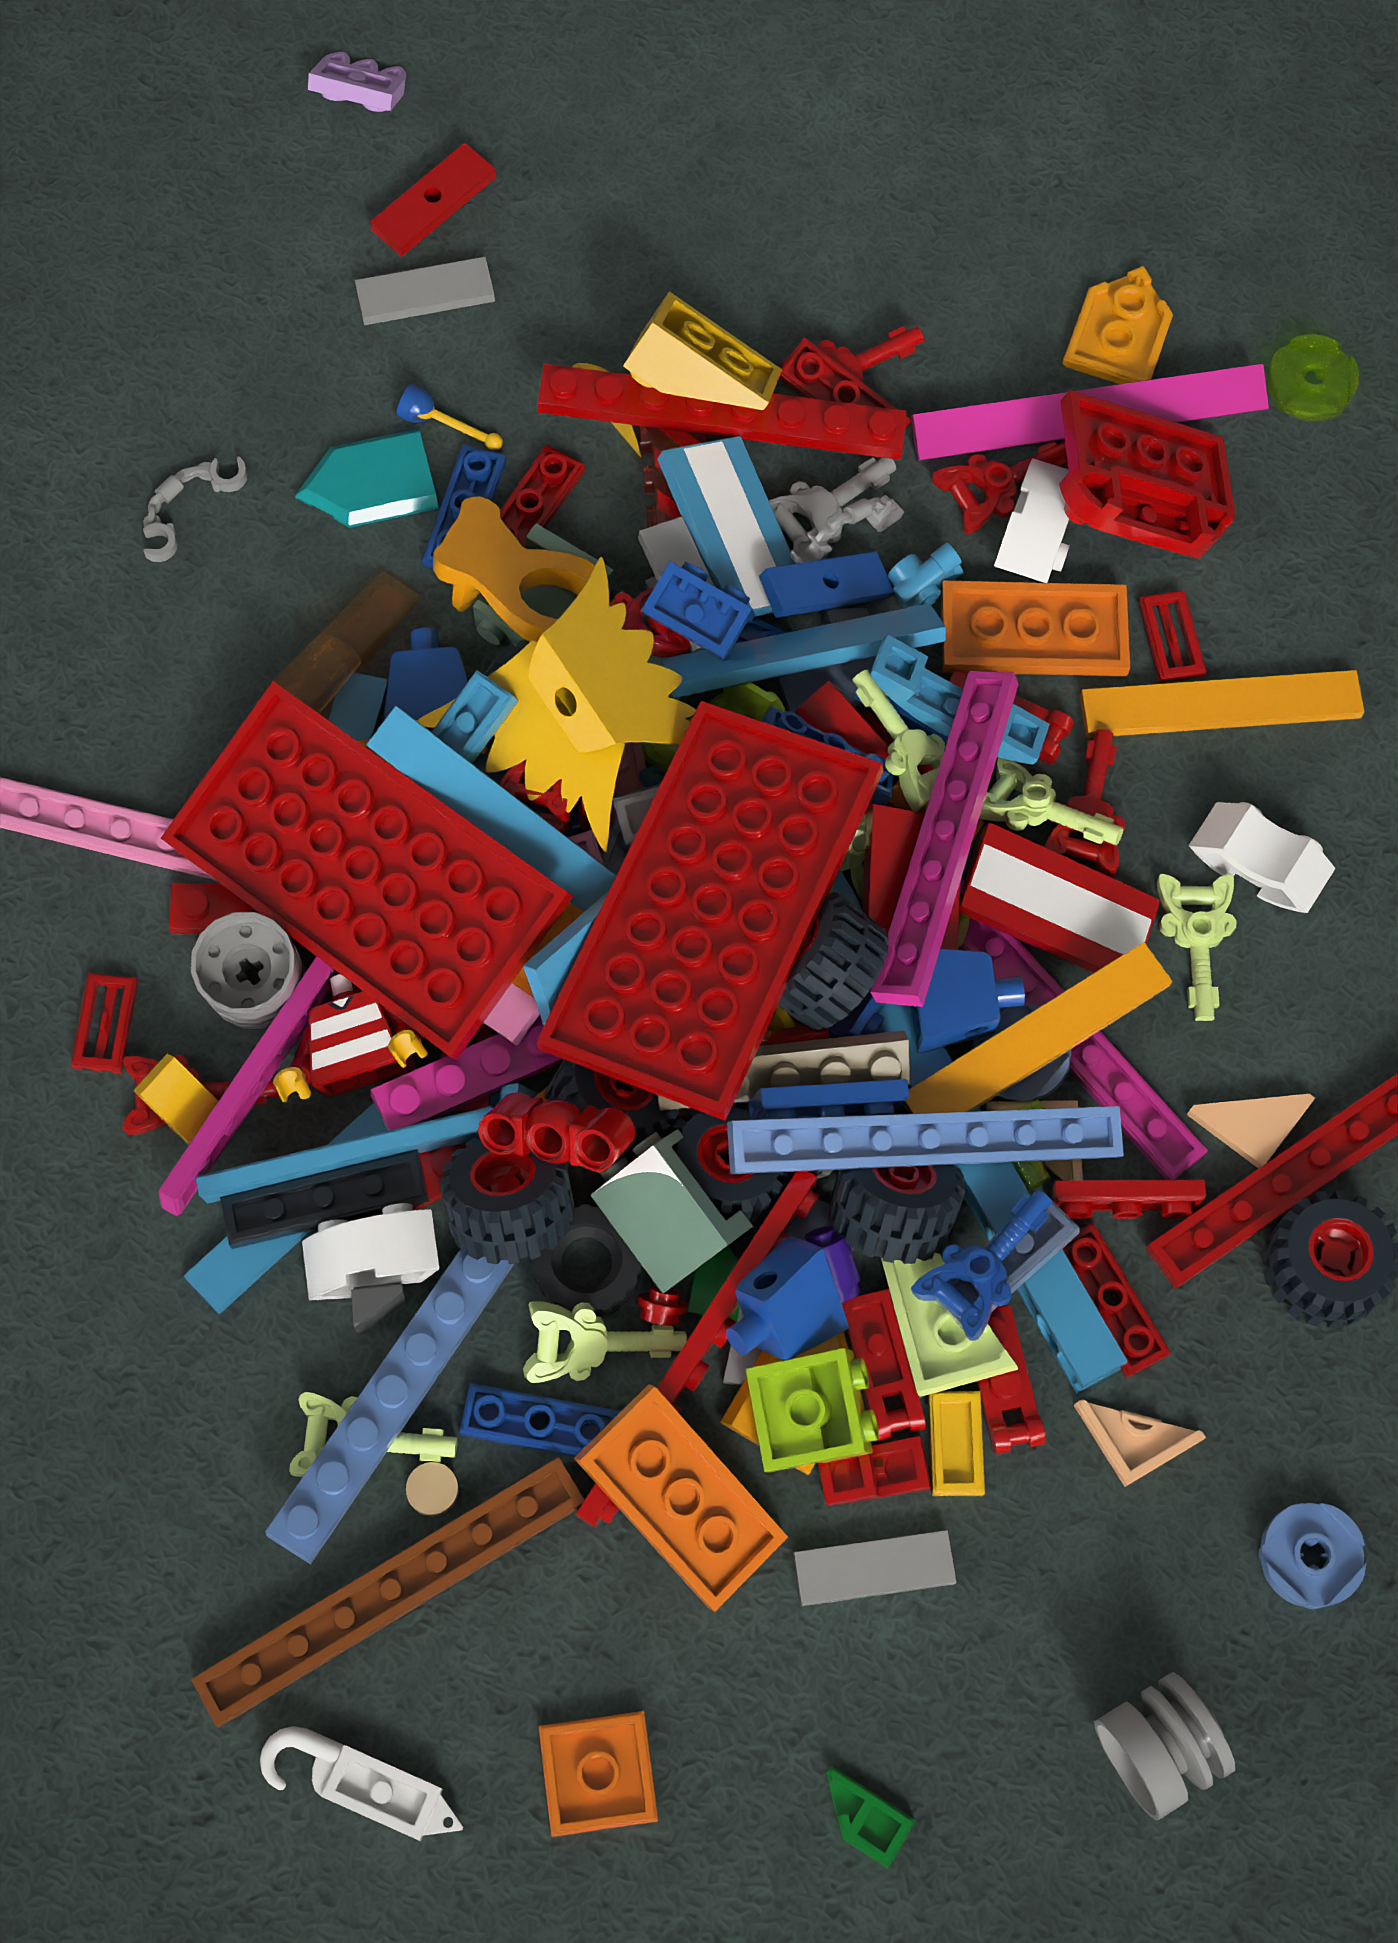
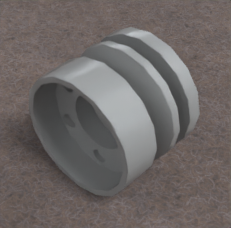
[191,912,306,1029]
[1094,1672,1235,1820]

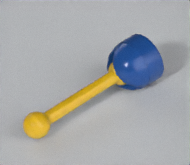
[396,383,503,451]

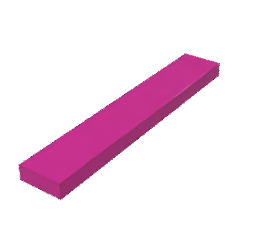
[158,956,337,1216]

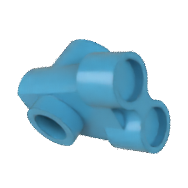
[888,542,964,608]

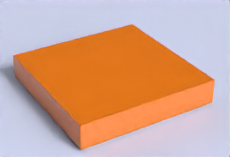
[538,1711,658,1837]

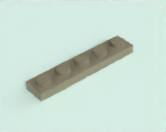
[657,1030,910,1111]

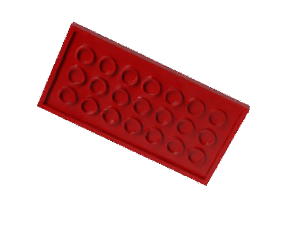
[161,681,574,1060]
[536,701,883,1121]

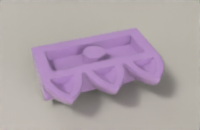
[308,52,406,112]

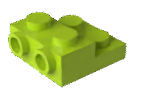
[746,1348,879,1472]

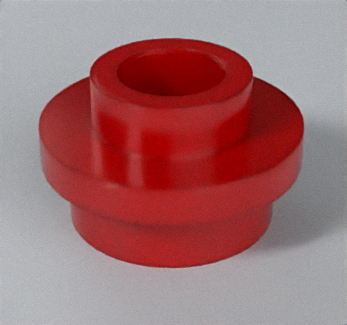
[637,1286,688,1326]

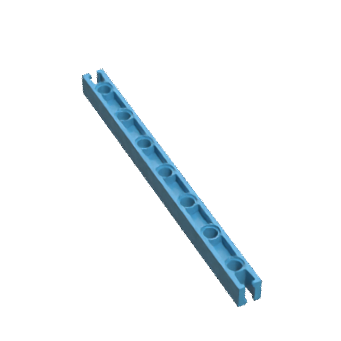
[832,869,1128,1394]

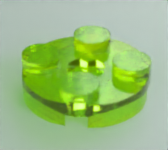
[1266,334,1359,421]

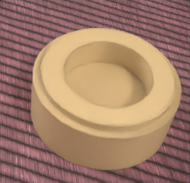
[406,1462,459,1517]

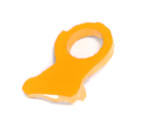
[433,496,610,643]

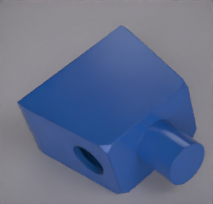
[384,628,468,732]
[911,949,1025,1053]
[726,1235,849,1360]

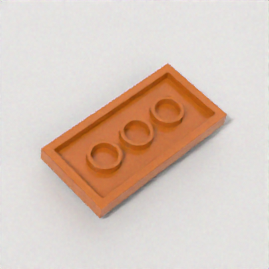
[941,581,1130,676]
[574,1384,788,1612]

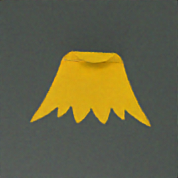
[528,557,696,753]
[416,640,625,852]

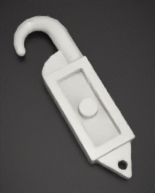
[260,1726,463,1841]

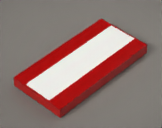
[959,822,1160,973]

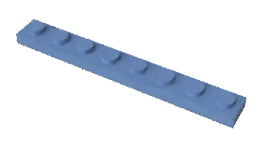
[727,1106,1124,1174]
[265,1249,514,1565]

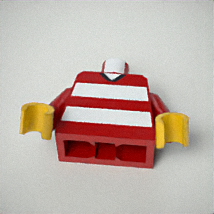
[273,974,428,1102]

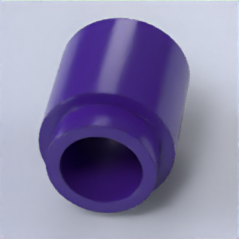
[805,1226,861,1303]

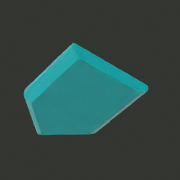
[295,428,439,528]

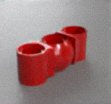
[478,1092,635,1171]

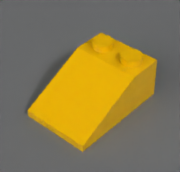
[623,291,782,410]

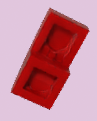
[818,1436,932,1506]

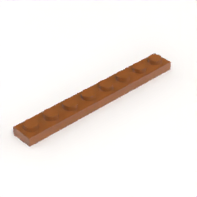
[191,1457,585,1728]

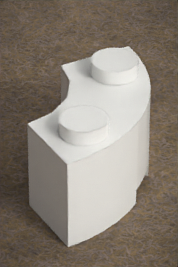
[994,458,1070,583]
[1189,802,1335,913]
[302,1203,439,1300]

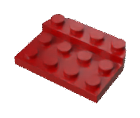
[1059,390,1235,558]

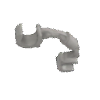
[143,457,248,562]
[790,495,904,564]

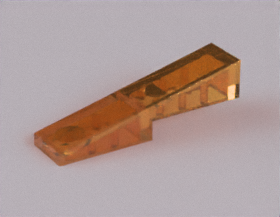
[263,571,420,714]

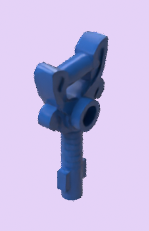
[911,1189,1053,1341]

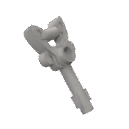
[768,457,896,553]

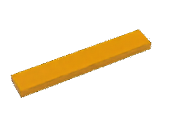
[1080,670,1364,738]
[902,942,1173,1114]

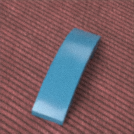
[870,634,1050,765]

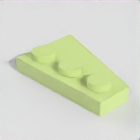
[881,1253,1018,1397]

